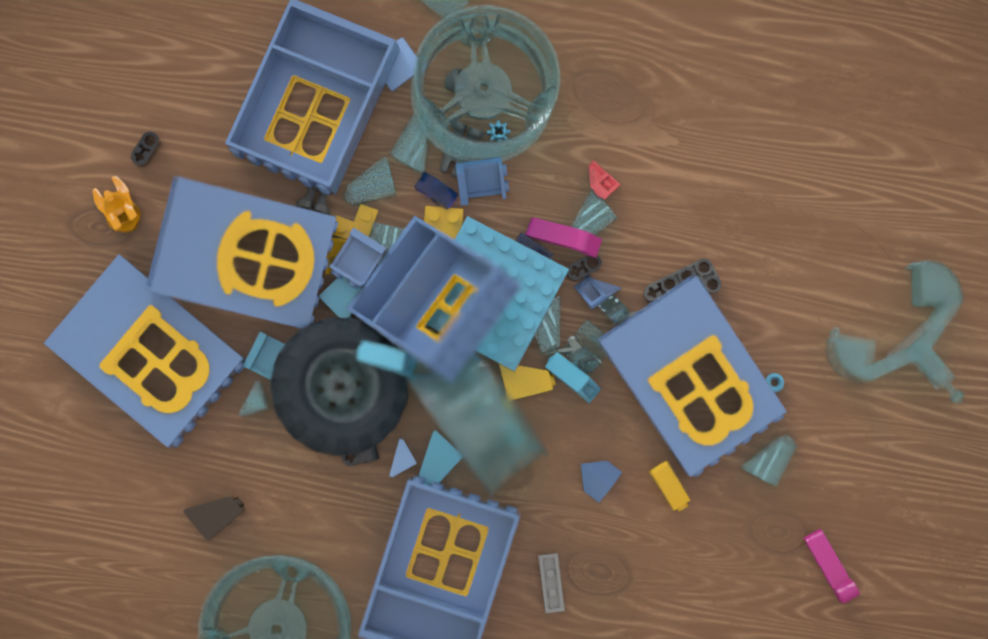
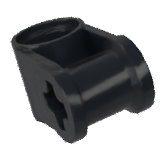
[342,446,380,466]

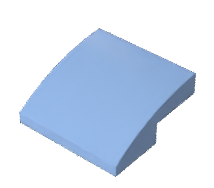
[386,37,425,91]

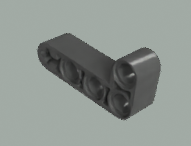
[643,258,721,302]

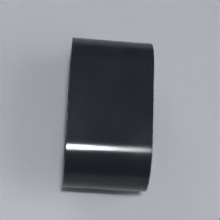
[131,132,161,167]
[567,255,602,281]

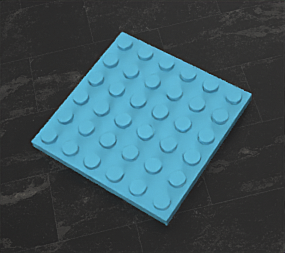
[426,216,569,372]

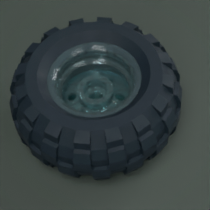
[270,317,409,455]

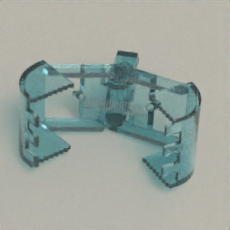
[826,261,964,404]

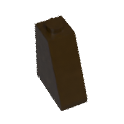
[183,496,245,541]

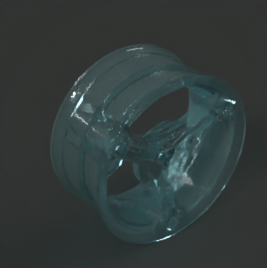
[411,5,560,162]
[407,351,549,497]
[199,555,351,639]

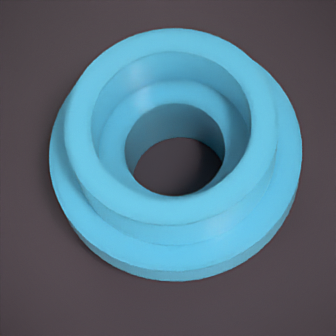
[766,373,784,392]

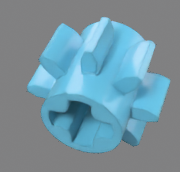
[486,120,511,145]

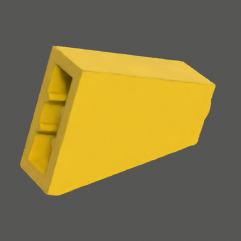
[499,364,556,402]
[648,461,690,512]

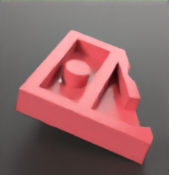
[588,160,621,200]

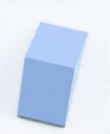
[389,439,417,477]

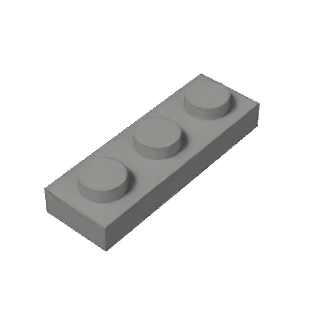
[538,553,565,613]

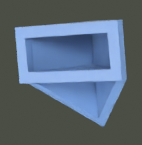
[574,276,621,311]
[581,461,622,503]

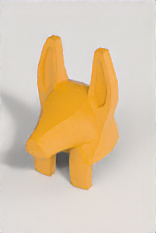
[93,176,141,233]

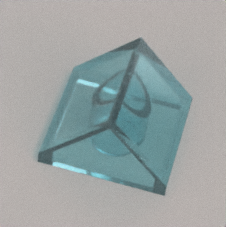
[238,380,271,418]

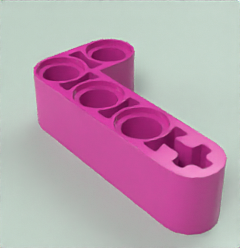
[525,217,602,258]
[803,529,861,604]

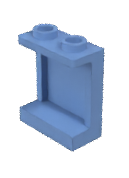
[456,157,509,205]
[329,227,387,289]

